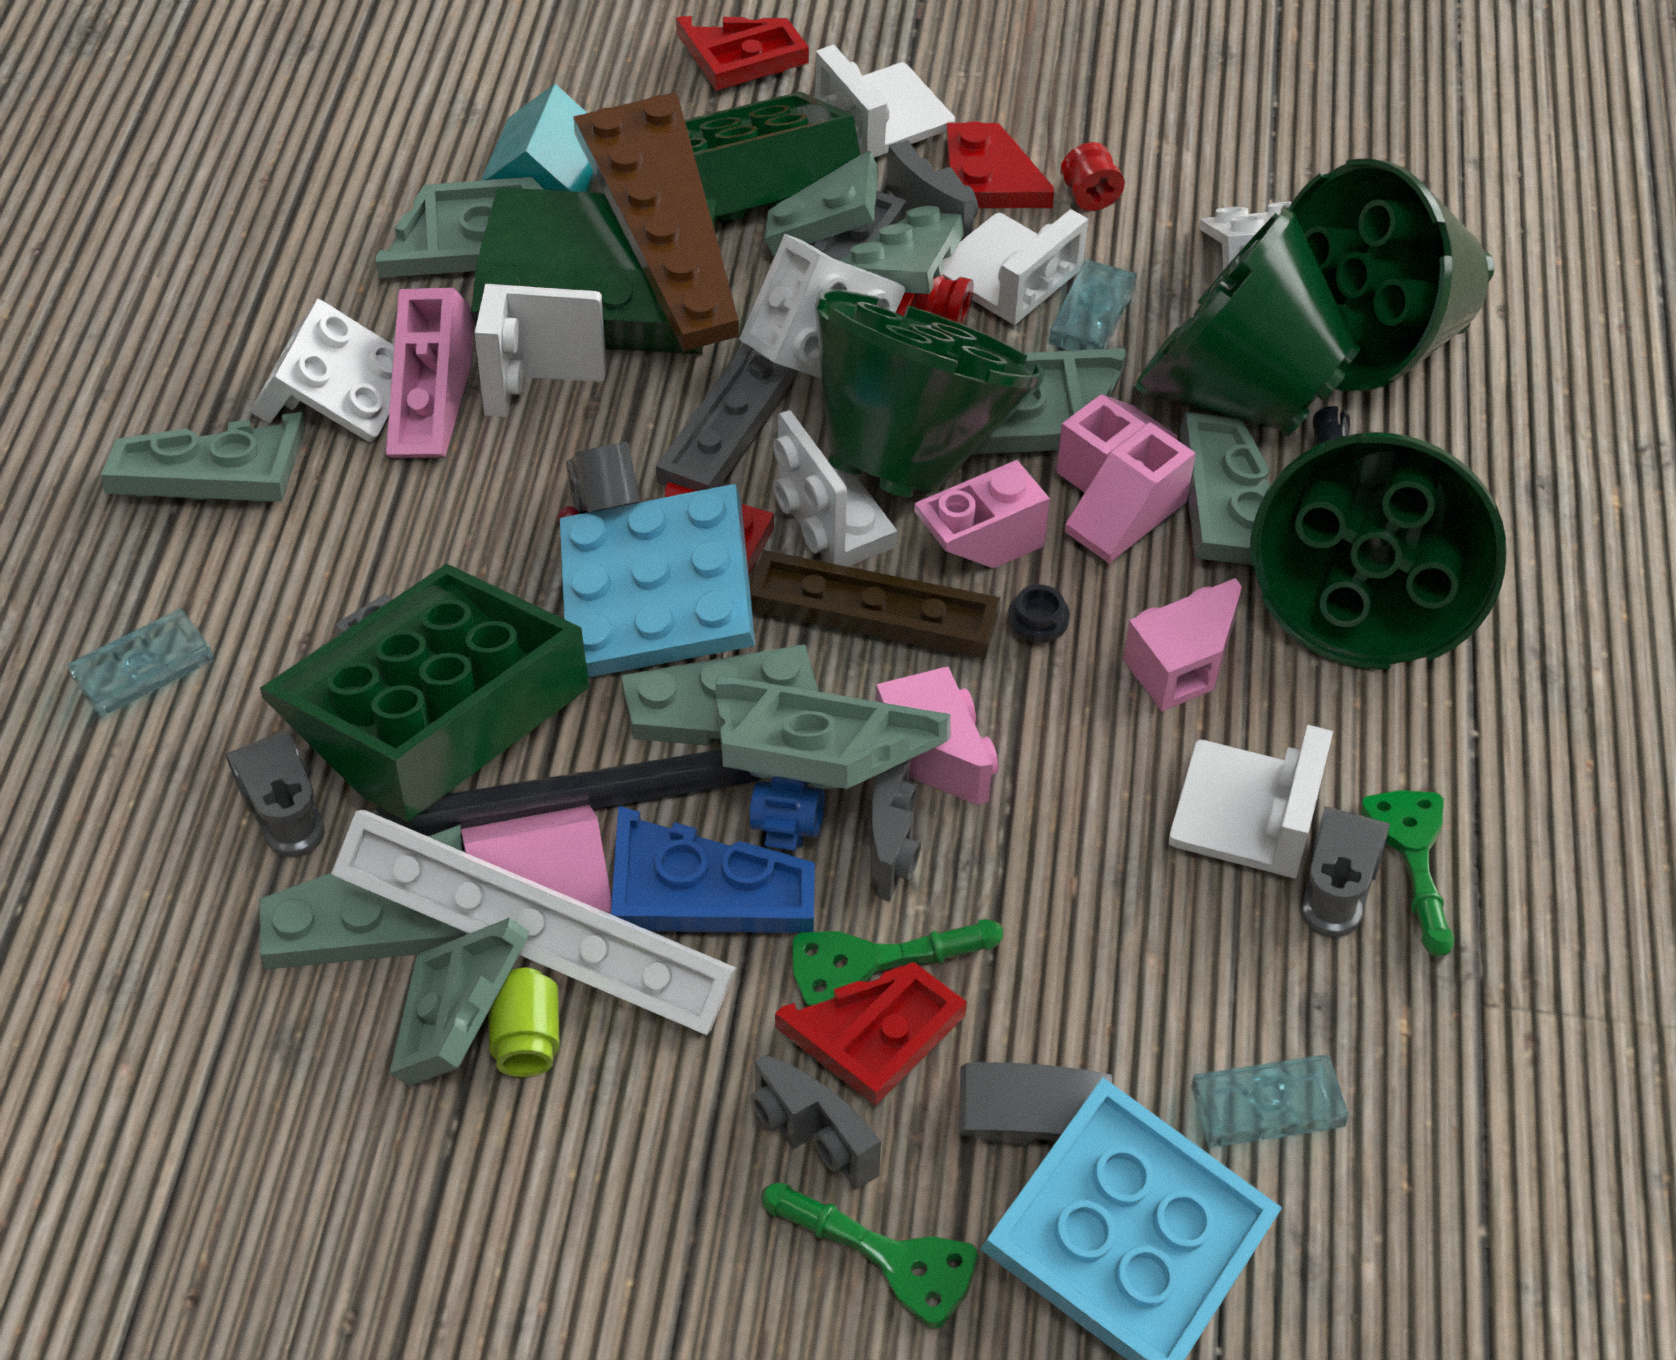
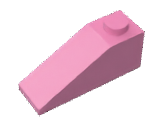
[386,288,474,458]

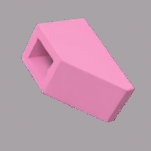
[1056,394,1178,493]
[1065,422,1196,563]
[914,460,1050,568]
[1123,578,1242,712]
[875,666,999,805]

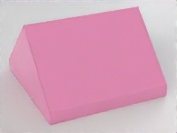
[461,805,612,914]

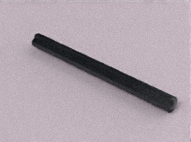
[374,749,760,837]

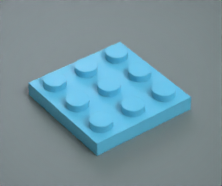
[560,484,755,678]
[980,1077,1282,1360]

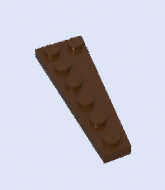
[573,92,739,351]

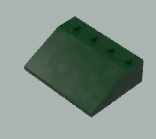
[685,91,860,221]
[471,187,717,355]
[260,563,589,822]

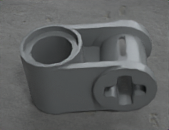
[566,442,641,513]
[226,729,325,857]
[1302,806,1390,937]

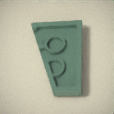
[101,412,305,502]
[1179,412,1270,565]
[621,644,819,746]

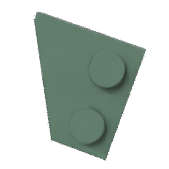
[764,151,879,256]
[389,917,529,1086]

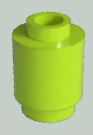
[489,968,560,1077]

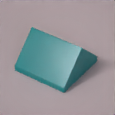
[481,84,595,192]

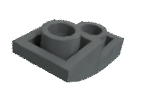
[887,140,978,241]
[871,759,921,902]
[751,1055,881,1190]
[959,1062,1112,1147]

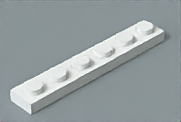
[331,810,736,1035]

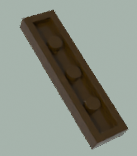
[750,550,1001,659]

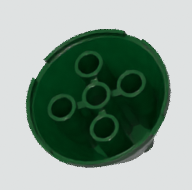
[1289,158,1495,391]
[1133,205,1361,437]
[815,289,1045,498]
[1250,432,1507,669]

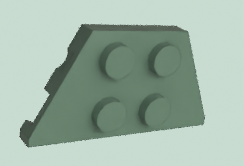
[376,177,543,278]
[973,348,1126,454]
[715,675,951,789]

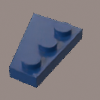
[611,806,815,933]

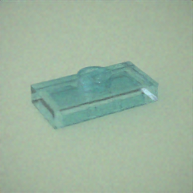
[1049,259,1137,351]
[67,608,214,718]
[1191,1054,1349,1148]

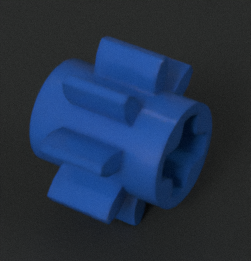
[750,776,825,851]

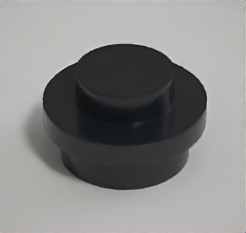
[1008,584,1070,643]

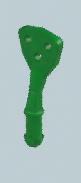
[1361,790,1455,958]
[792,919,1003,1007]
[761,1183,978,1329]

